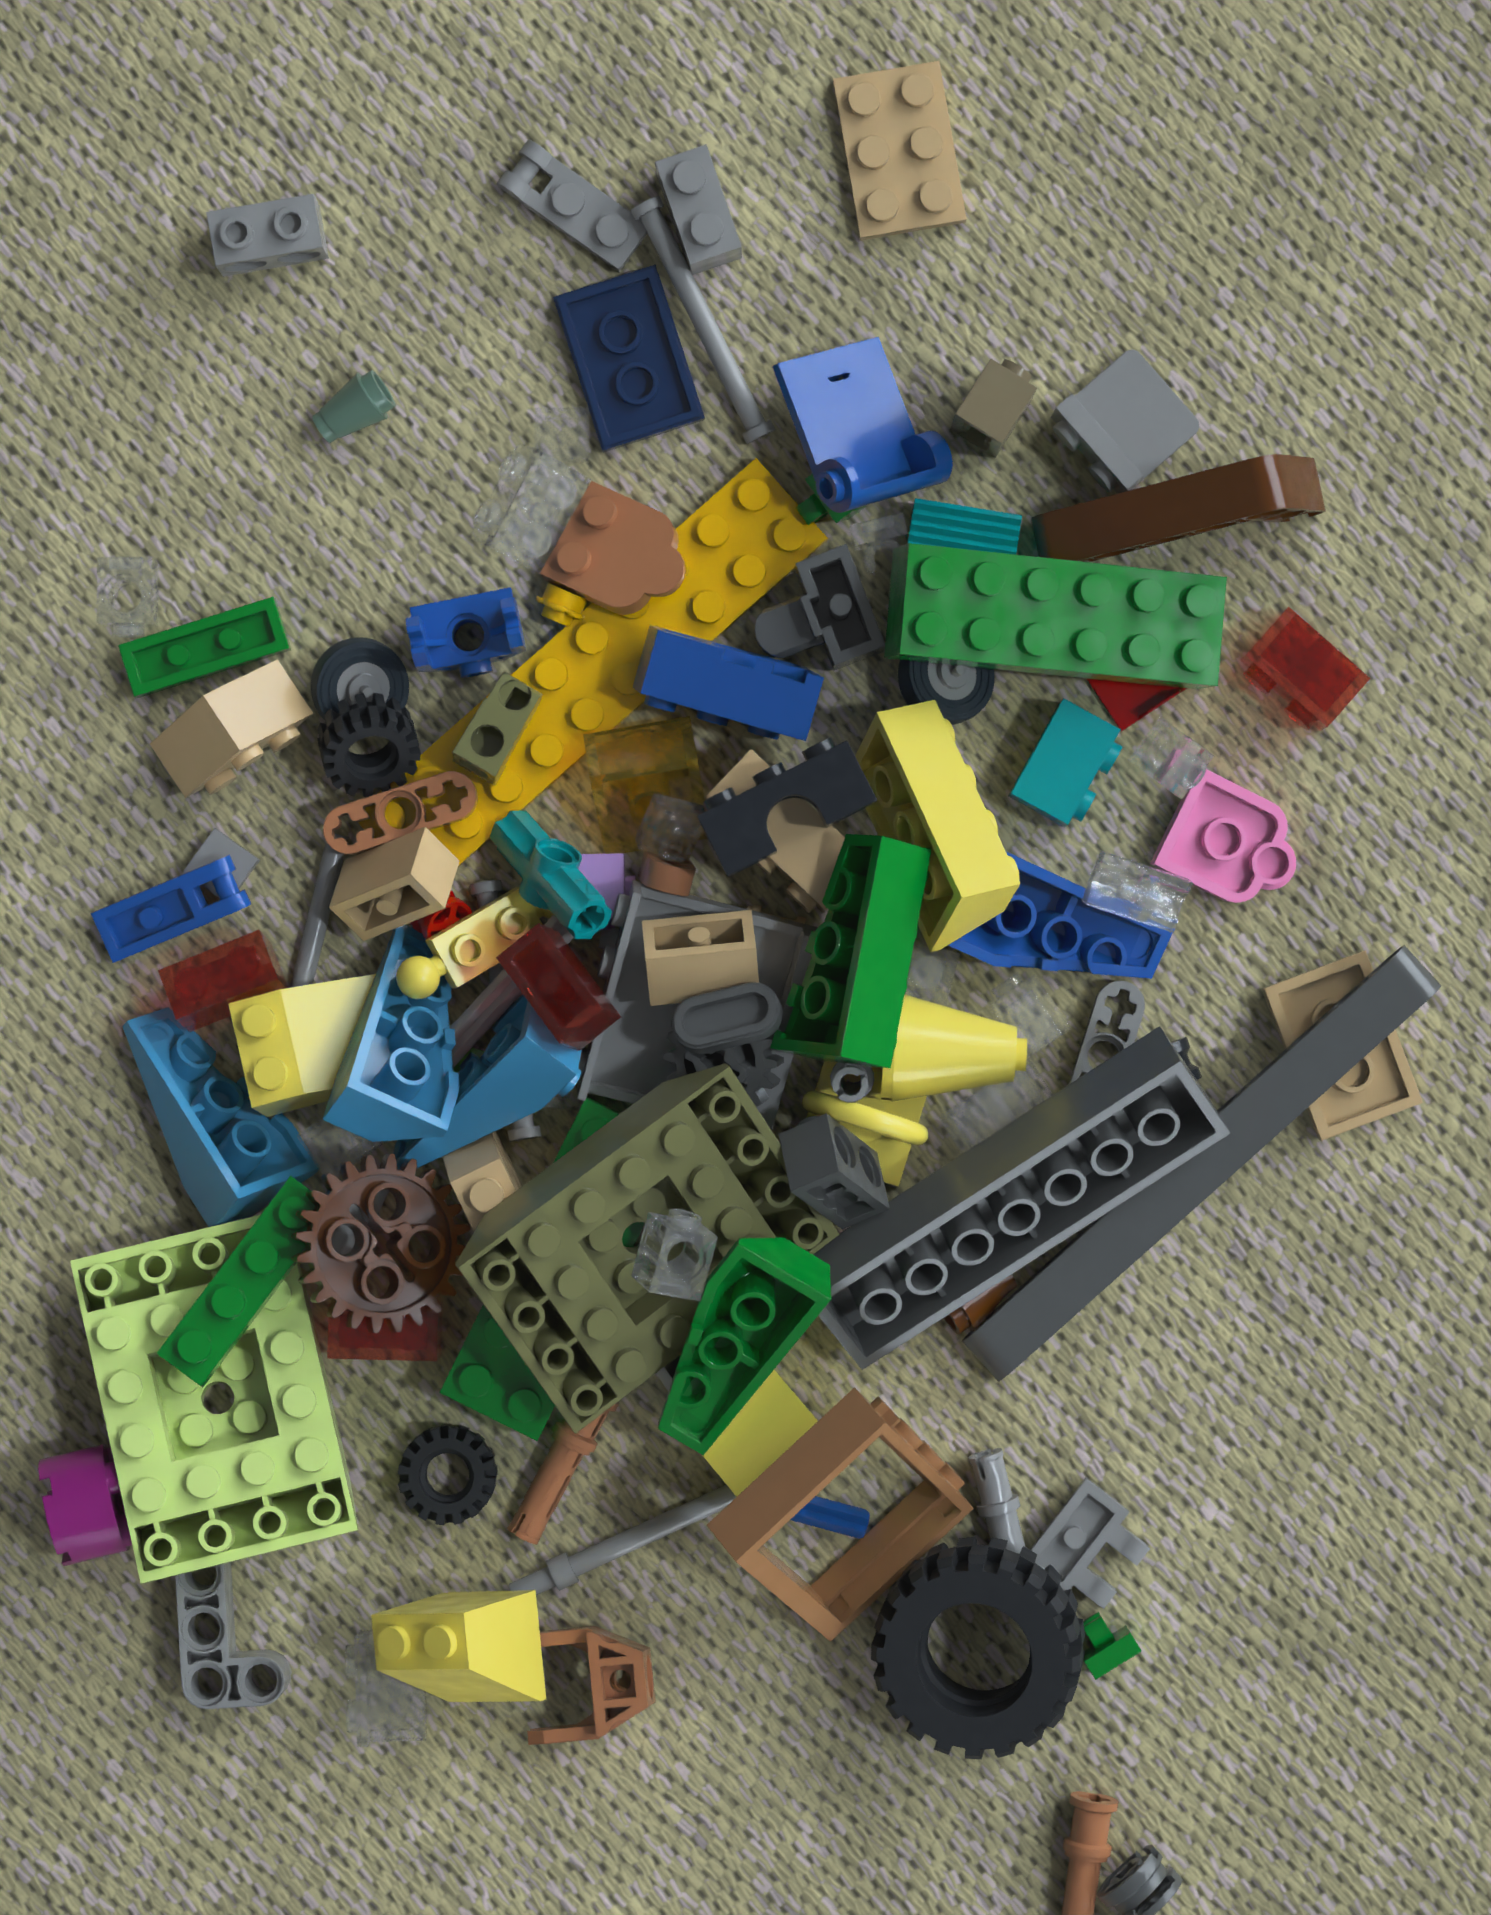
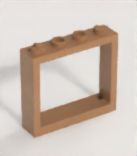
[706,1387,974,1642]

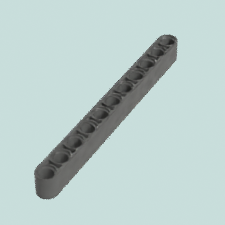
[962,945,1441,1382]

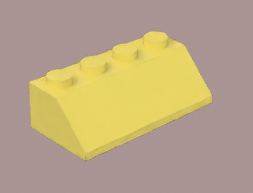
[855,700,1021,952]

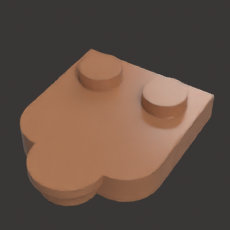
[540,481,686,615]

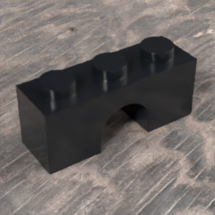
[697,737,877,878]

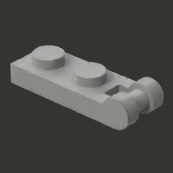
[496,139,648,273]

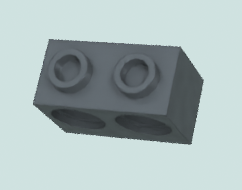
[779,1113,890,1229]

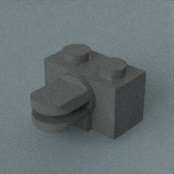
[755,544,885,671]

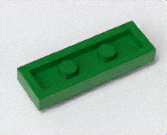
[118,597,291,698]

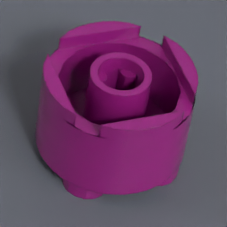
[38,1443,132,1566]

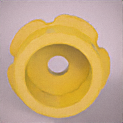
[536,583,588,627]

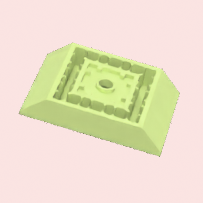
[70,1215,358,1584]

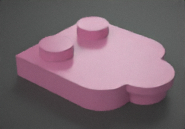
[1150,767,1296,903]

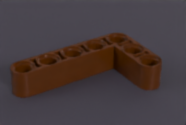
[1031,454,1326,562]

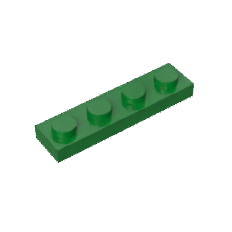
[156,1176,315,1388]

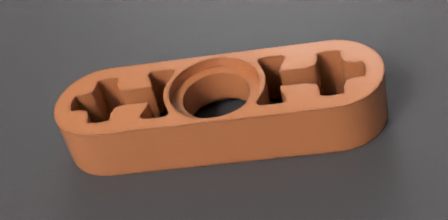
[323,771,478,855]

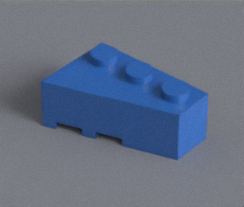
[633,625,824,741]

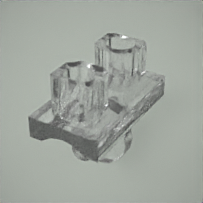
[1082,851,1193,933]

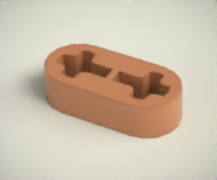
[638,848,696,896]

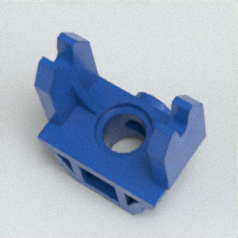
[405,587,526,678]

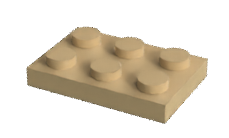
[833,61,967,241]
[1262,950,1423,1141]

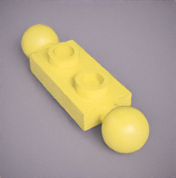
[396,887,554,999]

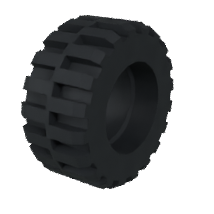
[871,1536,1085,1760]

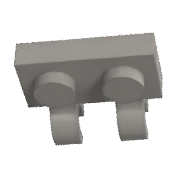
[1030,1477,1150,1609]

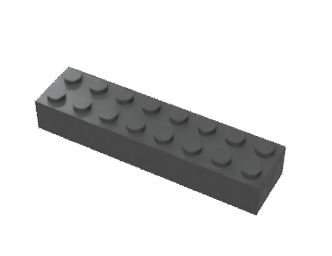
[813,1026,1230,1370]

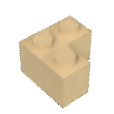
[150,659,313,798]

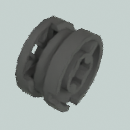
[1097,1844,1183,1915]

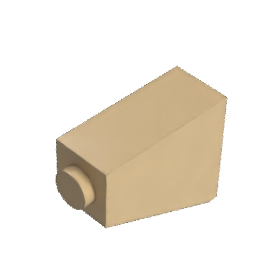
[443,1131,523,1231]

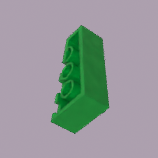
[770,834,931,1069]

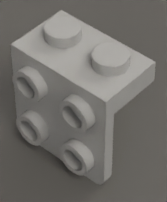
[1051,350,1199,494]

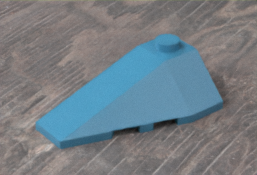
[322,924,460,1142]
[393,979,583,1170]
[122,1007,321,1227]

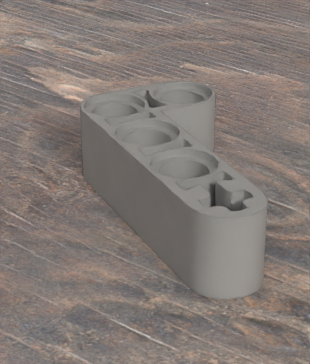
[175,1562,292,1709]

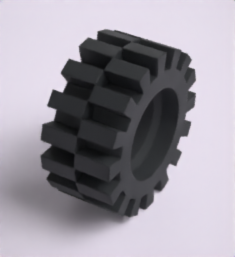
[317,693,421,798]
[398,1424,498,1525]

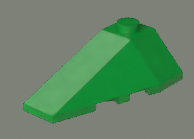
[658,1238,831,1456]

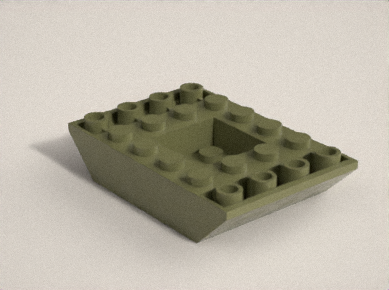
[455,1063,840,1434]

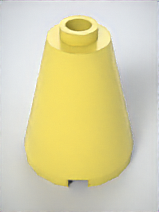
[881,994,1027,1102]

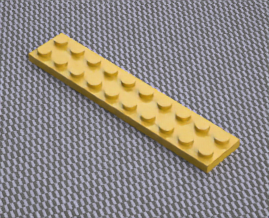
[358,458,828,867]

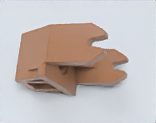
[527,1626,656,1745]

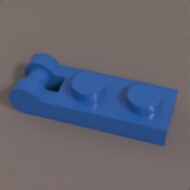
[91,854,251,963]

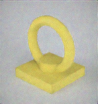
[802,1061,928,1187]

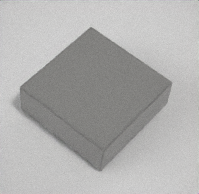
[183,828,260,898]

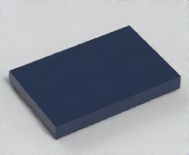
[553,264,705,453]

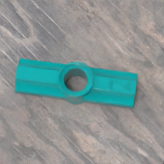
[490,811,612,939]

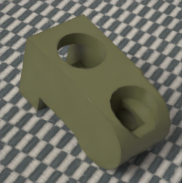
[453,672,543,786]

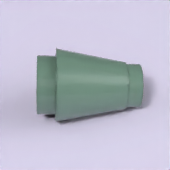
[312,370,396,443]

